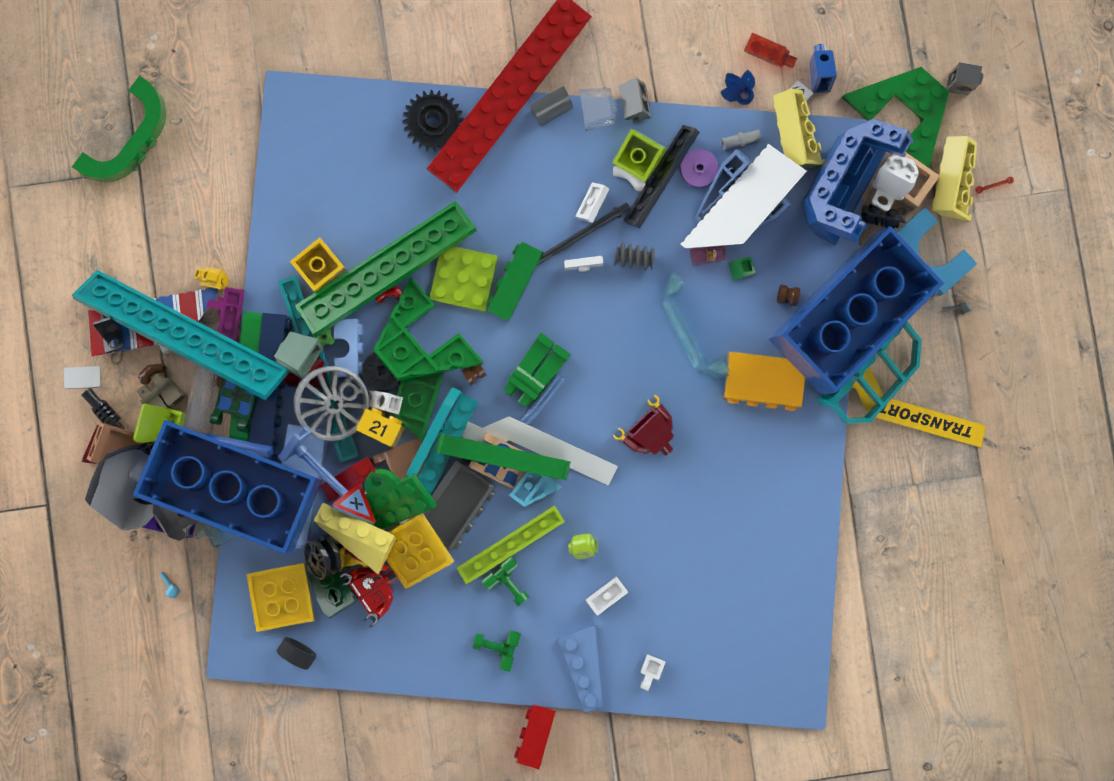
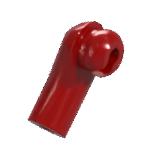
[375,286,403,304]

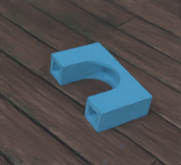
[897,207,977,297]

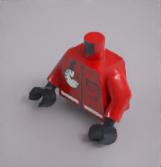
[337,567,399,628]

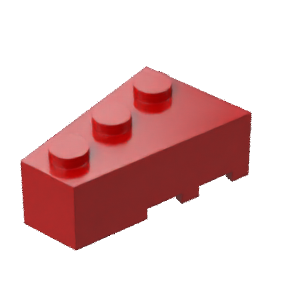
[514,704,556,770]

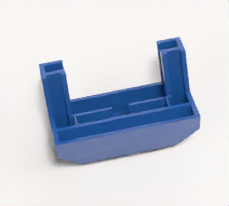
[802,119,914,245]

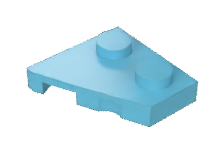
[509,472,562,507]

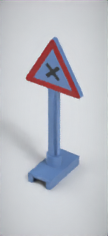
[278,426,376,525]

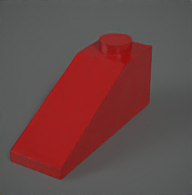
[320,457,377,503]

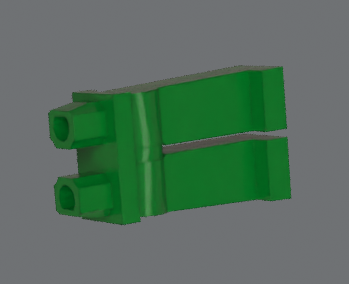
[504,332,571,407]

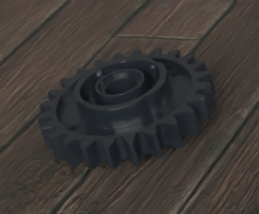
[402,90,464,152]

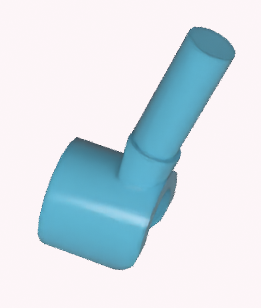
[160,572,179,598]

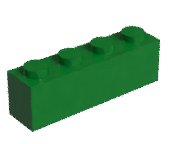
[486,242,544,321]

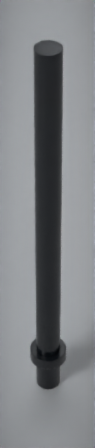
[537,202,630,266]

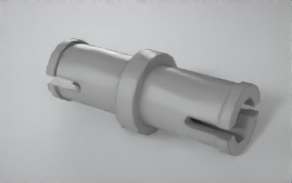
[721,129,761,150]

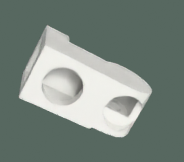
[368,390,403,414]

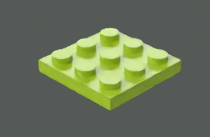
[430,246,498,312]

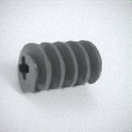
[614,242,655,271]

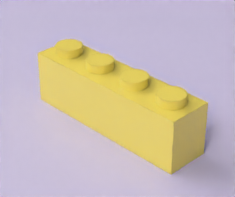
[773,88,825,169]
[932,136,977,221]
[314,503,396,575]

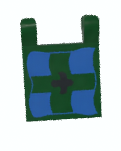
[209,378,257,433]

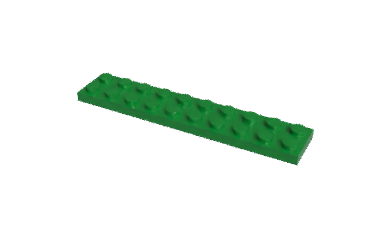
[295,201,477,337]

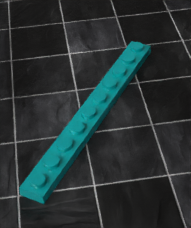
[278,275,360,463]

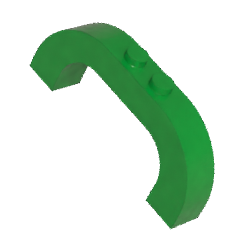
[72,75,166,182]

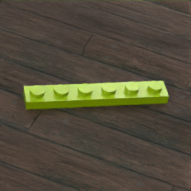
[456,505,565,585]

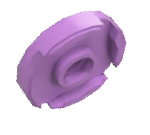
[681,149,719,188]

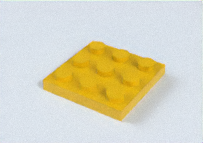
[386,513,454,589]
[246,563,315,632]

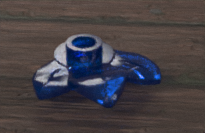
[720,70,755,105]

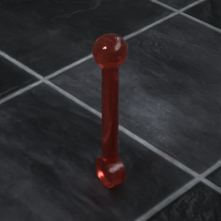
[975,176,1014,194]

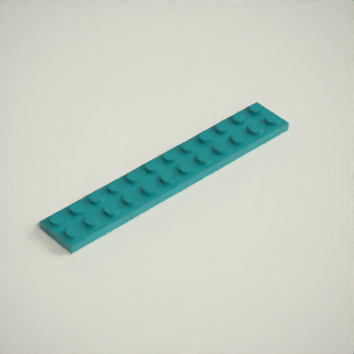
[72,270,288,400]

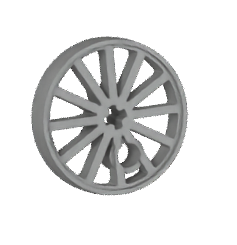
[294,366,369,441]

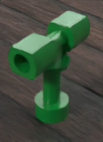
[481,556,530,606]
[473,630,521,672]

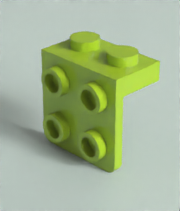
[134,404,188,445]

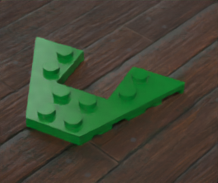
[842,67,949,168]
[373,277,483,381]

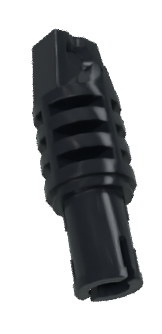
[81,388,125,430]

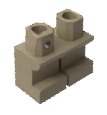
[137,373,187,409]

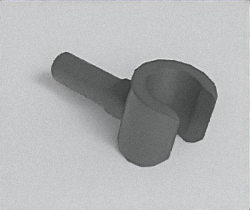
[943,302,972,314]

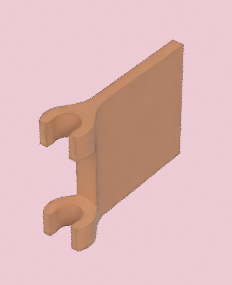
[372,438,429,479]

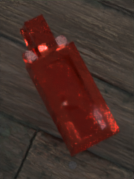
[744,33,797,68]

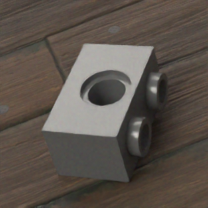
[946,62,984,96]

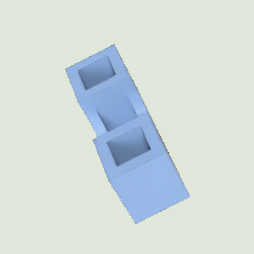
[334,319,363,379]

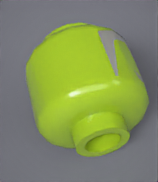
[568,533,598,560]

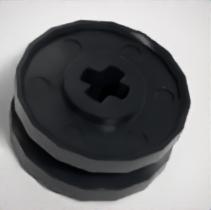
[362,352,401,392]
[304,535,341,580]

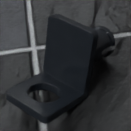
[93,314,124,354]

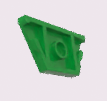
[391,372,445,441]

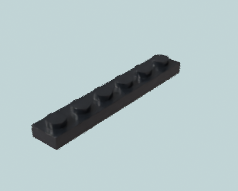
[623,125,700,229]

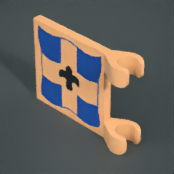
[469,433,524,489]

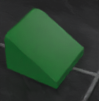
[728,256,756,281]

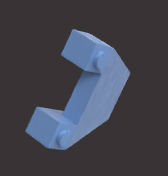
[694,149,792,227]

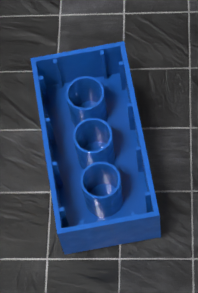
[769,226,944,395]
[132,420,322,555]

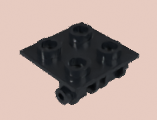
[861,204,905,229]

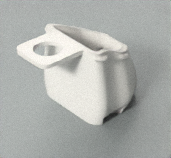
[872,155,919,211]

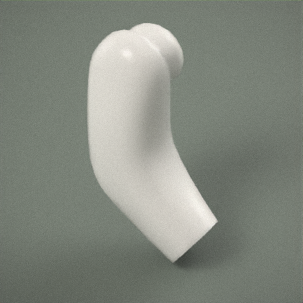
[613,166,645,191]

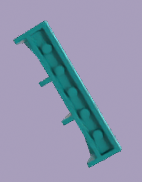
[817,321,922,424]
[404,387,479,496]

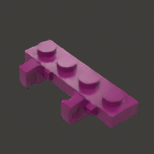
[206,287,245,341]

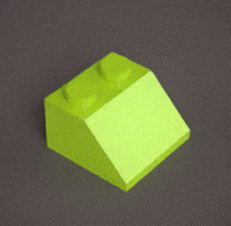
[612,129,667,182]

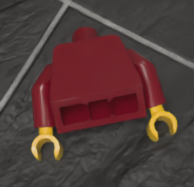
[613,395,674,456]

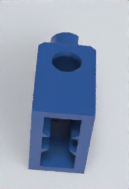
[809,44,837,93]

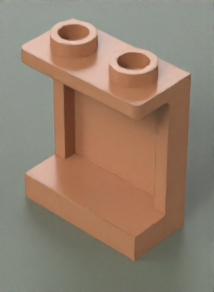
[87,422,141,464]

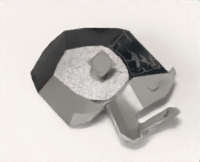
[85,441,198,541]

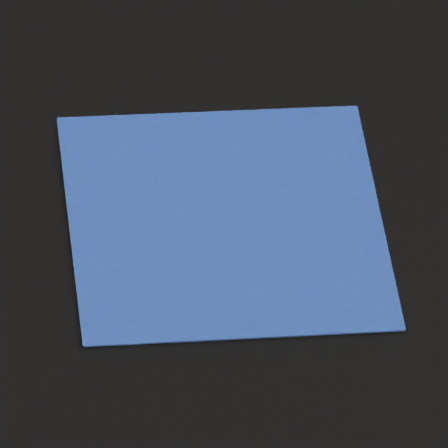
[206,71,867,730]

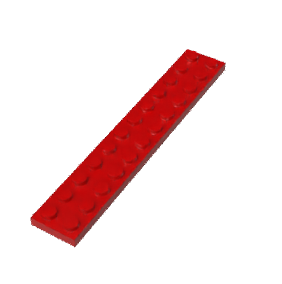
[426,0,592,193]

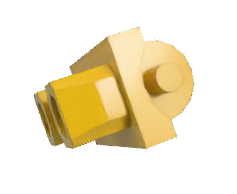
[194,267,229,290]

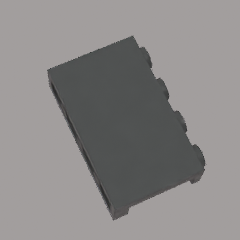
[423,460,496,551]

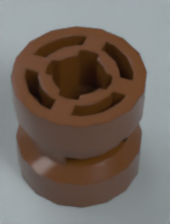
[777,284,800,307]
[461,365,487,386]

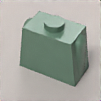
[274,332,323,379]

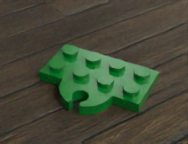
[365,469,437,529]

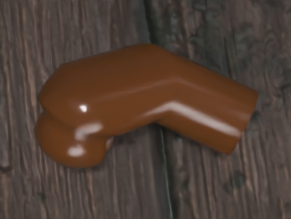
[138,363,165,385]

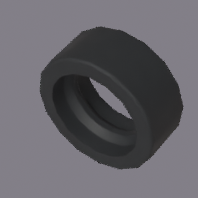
[277,637,316,670]

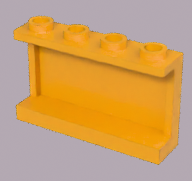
[723,352,805,411]

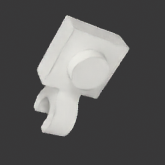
[640,654,666,691]

